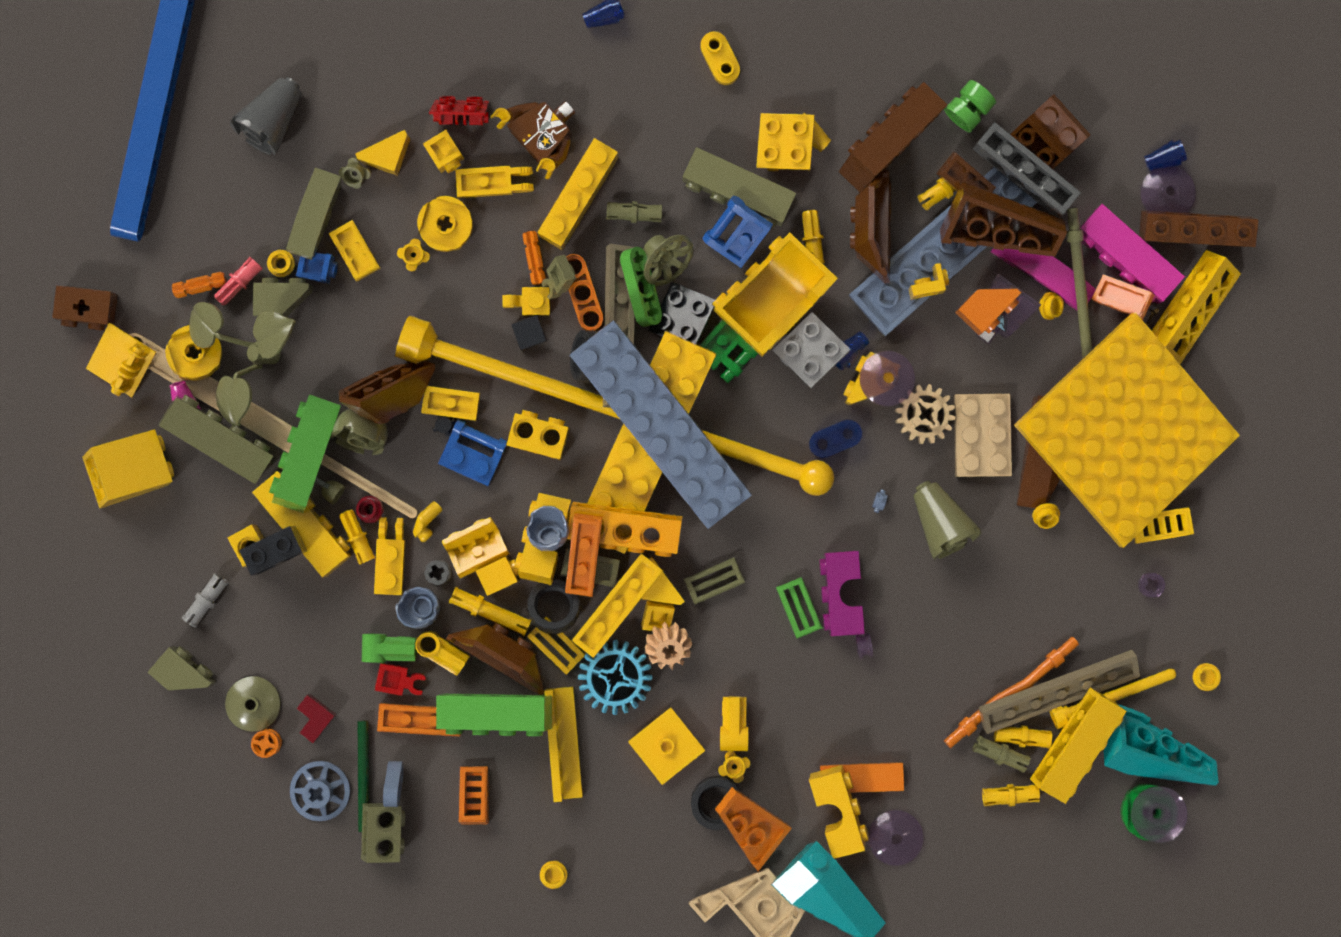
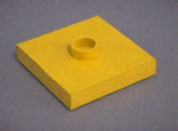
[628,707,705,785]

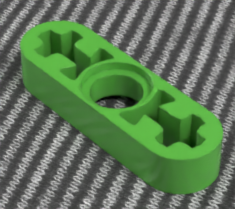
[620,247,662,327]

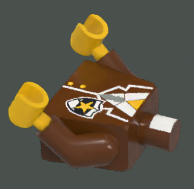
[491,101,575,179]

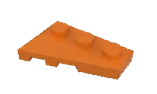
[715,787,792,872]

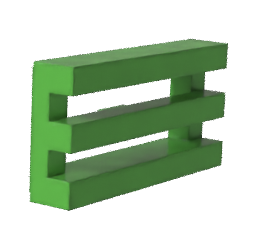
[776,577,822,638]

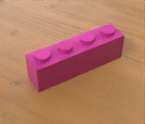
[1080,204,1185,304]

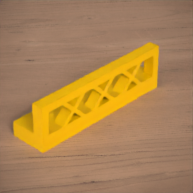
[1152,250,1241,364]
[572,553,663,658]
[544,686,583,802]

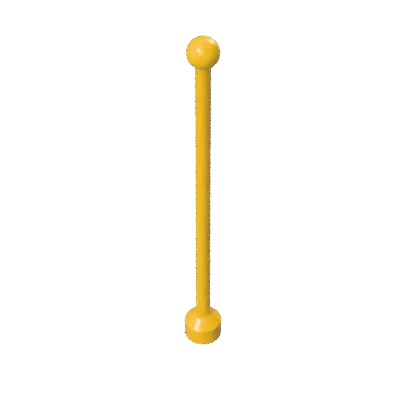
[395,315,834,496]

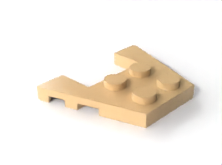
[689,868,805,937]

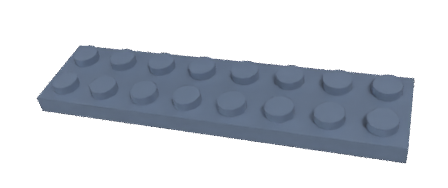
[849,167,1037,336]
[570,320,752,529]

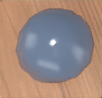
[526,506,569,551]
[395,586,440,629]

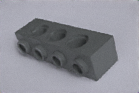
[973,122,1081,218]

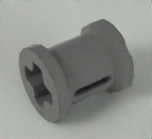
[424,560,452,585]

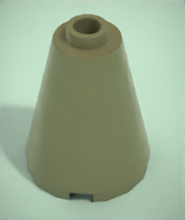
[913,481,982,560]

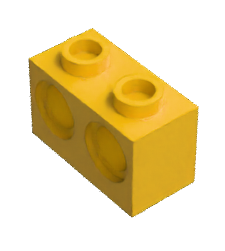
[507,410,569,460]

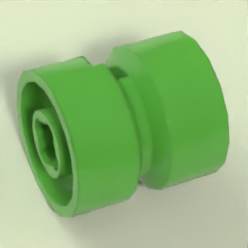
[944,80,996,132]

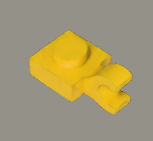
[502,287,550,316]

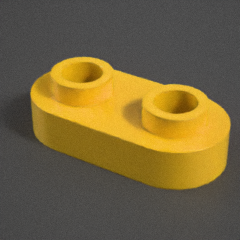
[700,31,740,85]

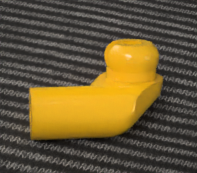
[413,501,443,542]

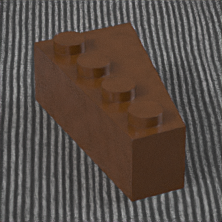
[838,82,947,192]
[940,182,1067,257]

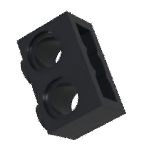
[239,526,307,576]

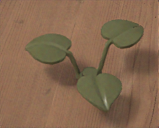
[189,302,296,426]

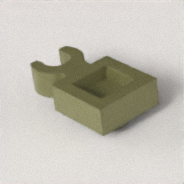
[542,255,576,299]

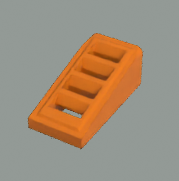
[459,766,489,825]

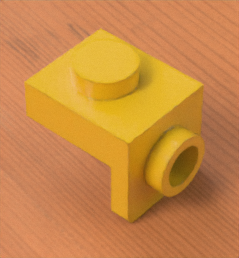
[423,130,464,173]

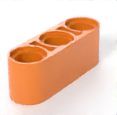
[566,254,604,331]

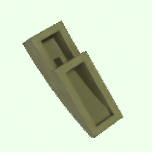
[286,168,342,260]

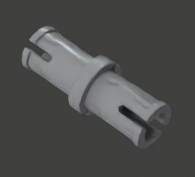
[182,573,229,628]

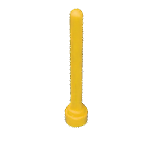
[1049,669,1176,729]

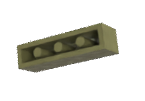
[682,147,796,228]
[159,395,273,484]

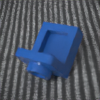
[296,253,338,284]

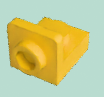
[908,263,949,300]

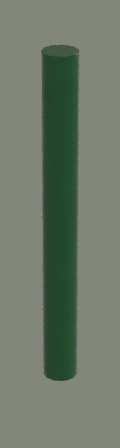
[357,721,369,832]

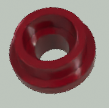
[356,496,383,523]

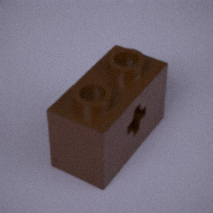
[52,285,118,331]

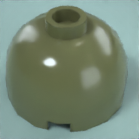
[331,409,388,455]

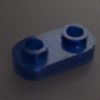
[809,420,862,458]

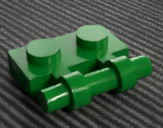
[699,320,758,383]

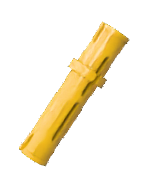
[449,587,531,636]

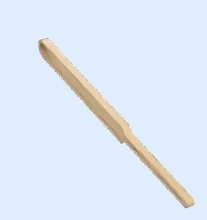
[129,333,418,518]

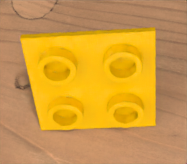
[756,113,815,172]
[86,323,156,397]

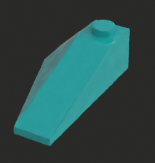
[1103,704,1219,786]
[771,841,886,937]

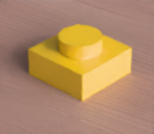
[641,601,675,631]

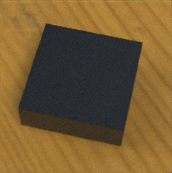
[511,315,547,351]

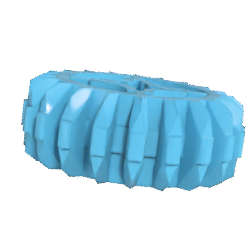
[578,640,653,715]

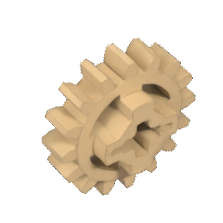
[895,384,955,444]

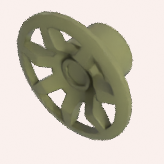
[643,235,693,286]

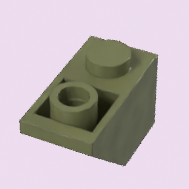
[253,278,313,318]
[147,646,217,690]

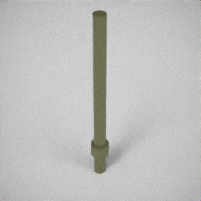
[1067,207,1093,359]

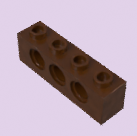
[1139,210,1259,247]

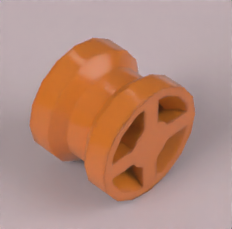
[251,729,282,758]

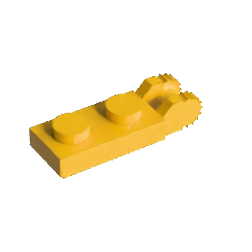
[455,166,534,198]
[374,517,405,595]

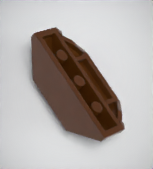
[850,170,891,283]
[339,361,435,424]
[446,623,545,695]

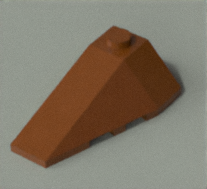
[1016,395,1060,509]

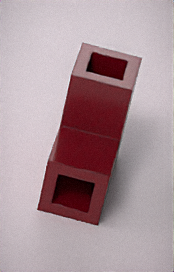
[296,694,336,743]

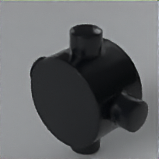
[432,416,455,437]

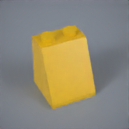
[82,429,174,509]

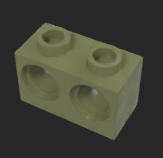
[361,803,405,863]

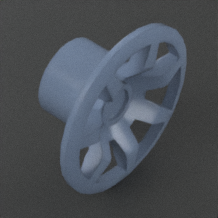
[290,761,350,821]

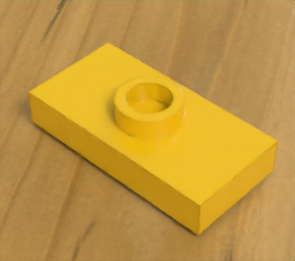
[329,220,381,282]

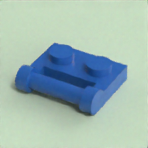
[702,196,773,268]
[438,419,507,486]

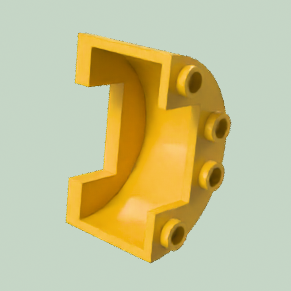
[712,233,838,357]

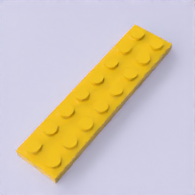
[588,331,716,554]

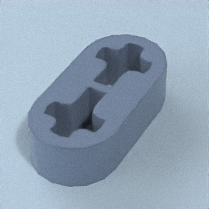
[383,761,404,807]

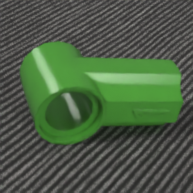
[361,634,417,663]

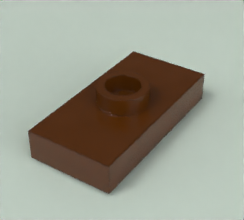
[936,152,996,193]

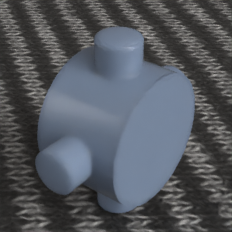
[872,490,888,513]

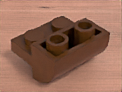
[1010,94,1091,169]

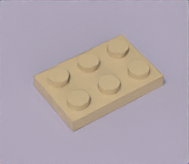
[954,394,1012,477]

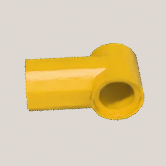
[416,631,470,676]
[720,696,748,751]

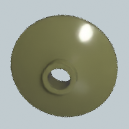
[225,676,281,732]

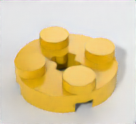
[417,196,473,252]
[165,325,222,381]

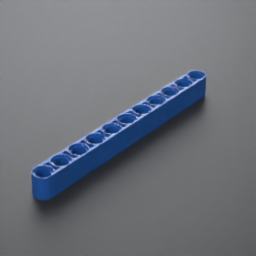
[110,0,195,242]

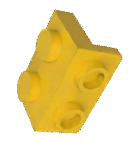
[442,517,510,578]

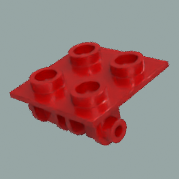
[429,96,490,126]

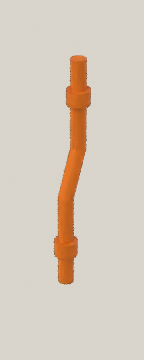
[943,637,1079,749]

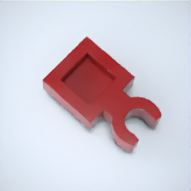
[374,663,426,696]

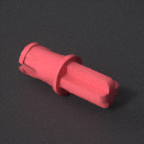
[214,257,263,306]

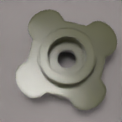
[339,157,371,189]

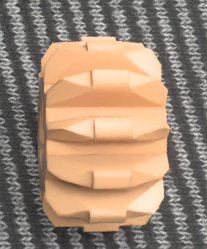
[645,622,692,670]

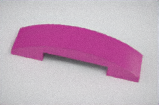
[990,248,1096,310]

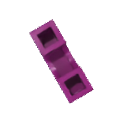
[819,551,864,636]

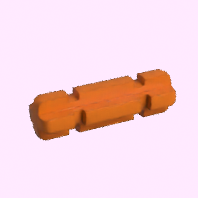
[522,231,546,285]
[172,272,227,298]

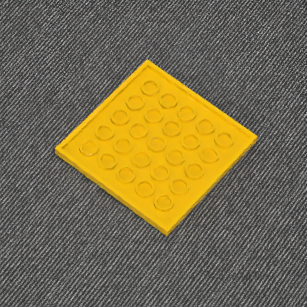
[1014,312,1240,548]

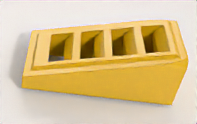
[1135,507,1194,544]

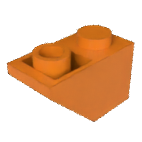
[955,289,1021,335]

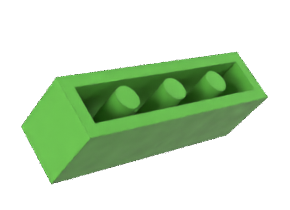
[269,394,341,513]
[436,693,552,736]

